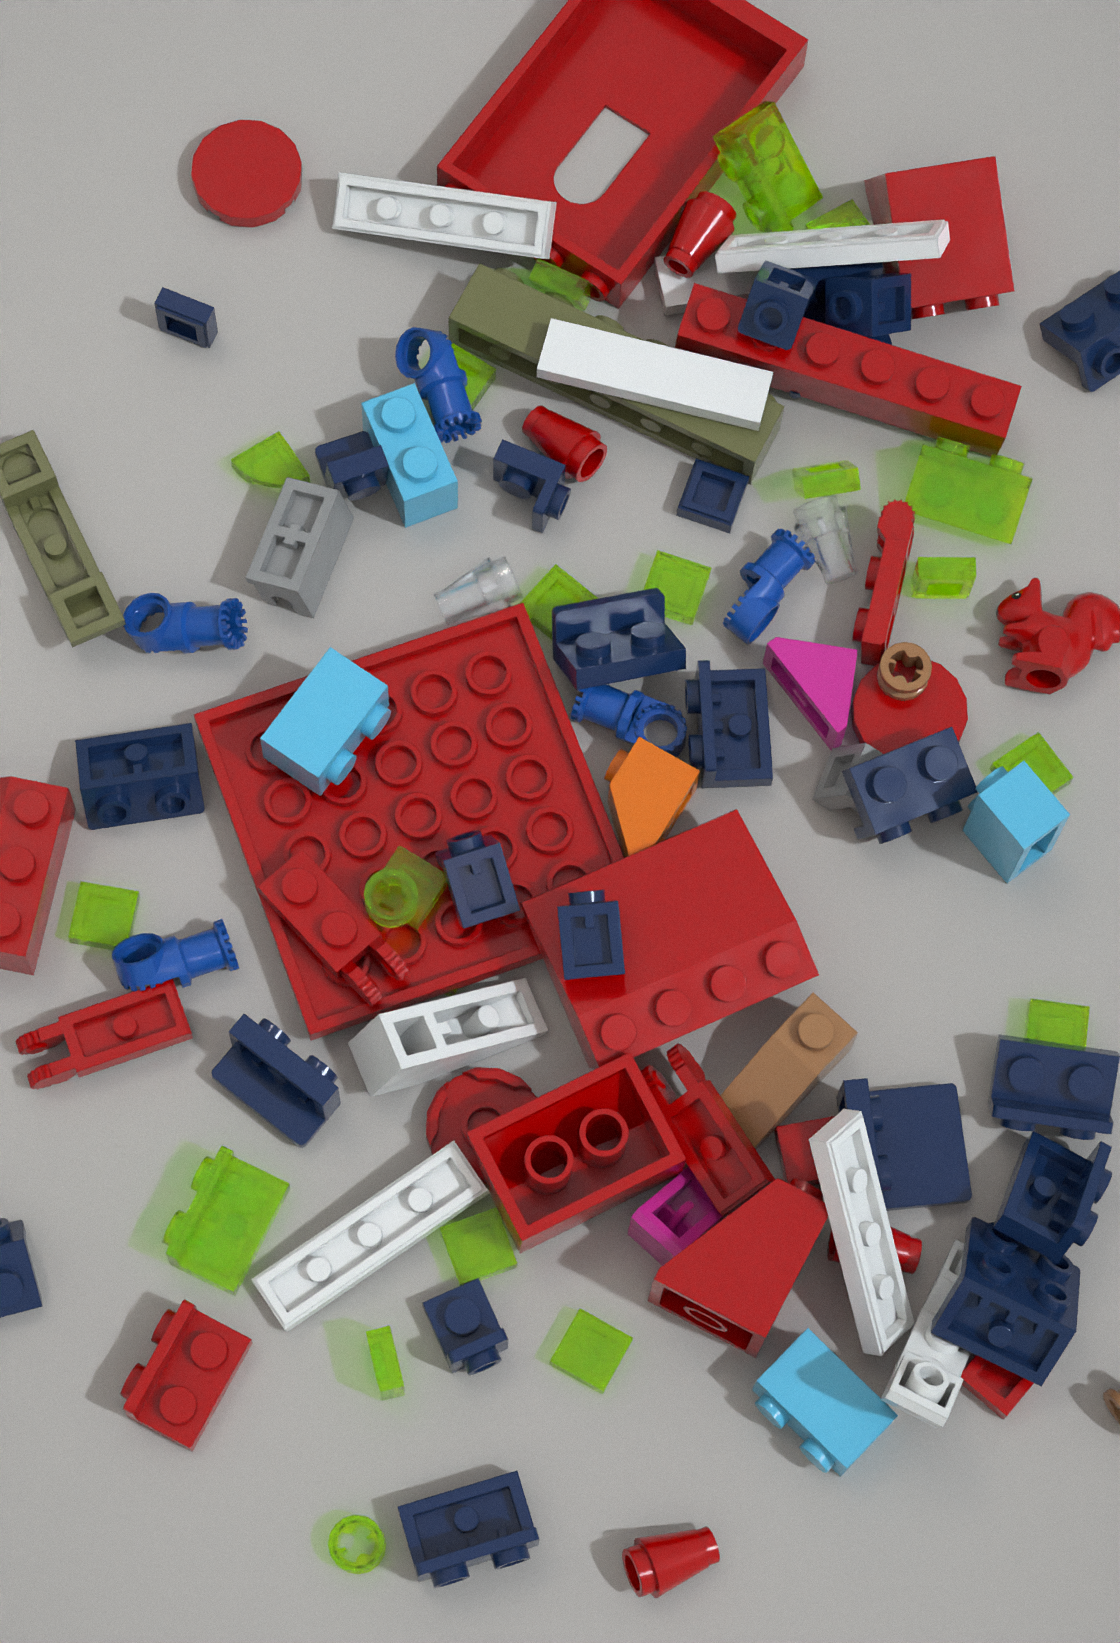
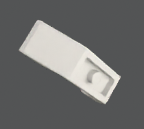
[881,1239,971,1429]

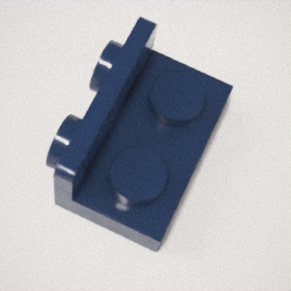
[552,588,686,690]
[75,723,205,830]
[987,1034,1120,1140]

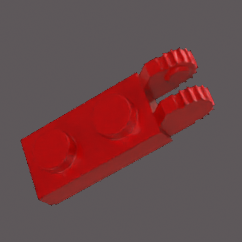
[852,499,915,666]
[258,848,411,1006]
[15,979,193,1090]
[641,1043,775,1216]

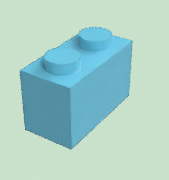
[361,383,458,528]
[260,647,391,796]
[962,761,1070,884]
[752,1328,898,1477]

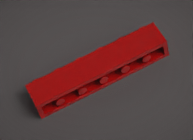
[675,283,1022,458]

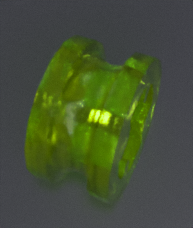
[364,868,419,928]
[328,1515,386,1574]

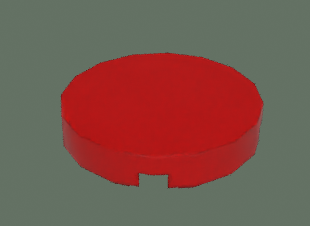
[191,120,303,227]
[851,660,968,754]
[426,1067,537,1188]

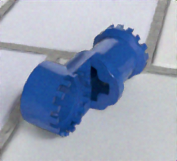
[395,327,482,443]
[723,528,816,645]
[123,593,248,654]
[570,684,687,757]
[112,919,239,991]

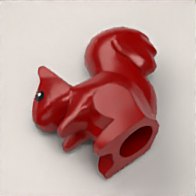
[996,578,1120,695]

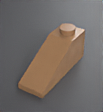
[720,992,858,1150]

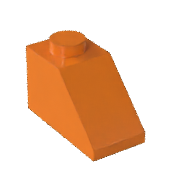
[604,737,700,857]

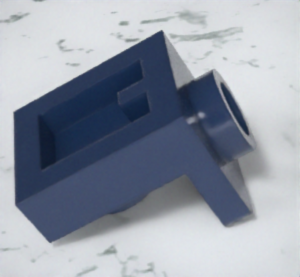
[738,260,819,350]
[825,273,911,337]
[493,439,571,533]
[435,830,520,929]
[557,890,625,980]
[422,1278,509,1376]

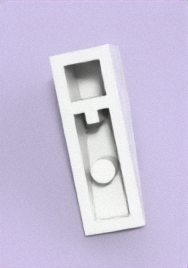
[348,978,548,1097]

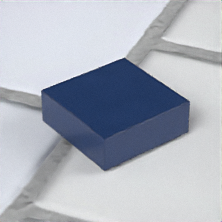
[154,287,218,348]
[676,459,749,534]

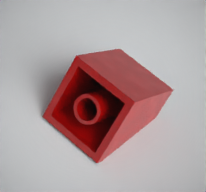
[864,156,1015,319]
[648,1178,828,1358]

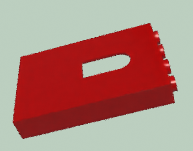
[437,0,808,309]

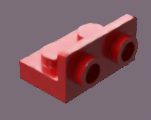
[120,1299,253,1452]

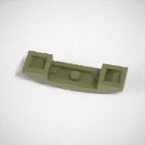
[0,430,126,648]

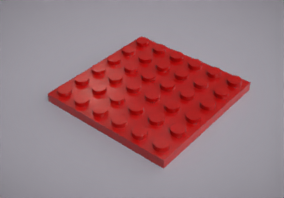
[194,603,624,1041]

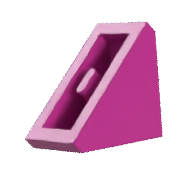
[763,637,858,751]
[627,1166,727,1266]

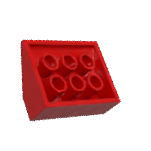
[520,809,819,1069]

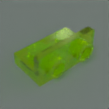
[712,101,823,233]
[905,436,1033,544]
[162,1145,290,1296]

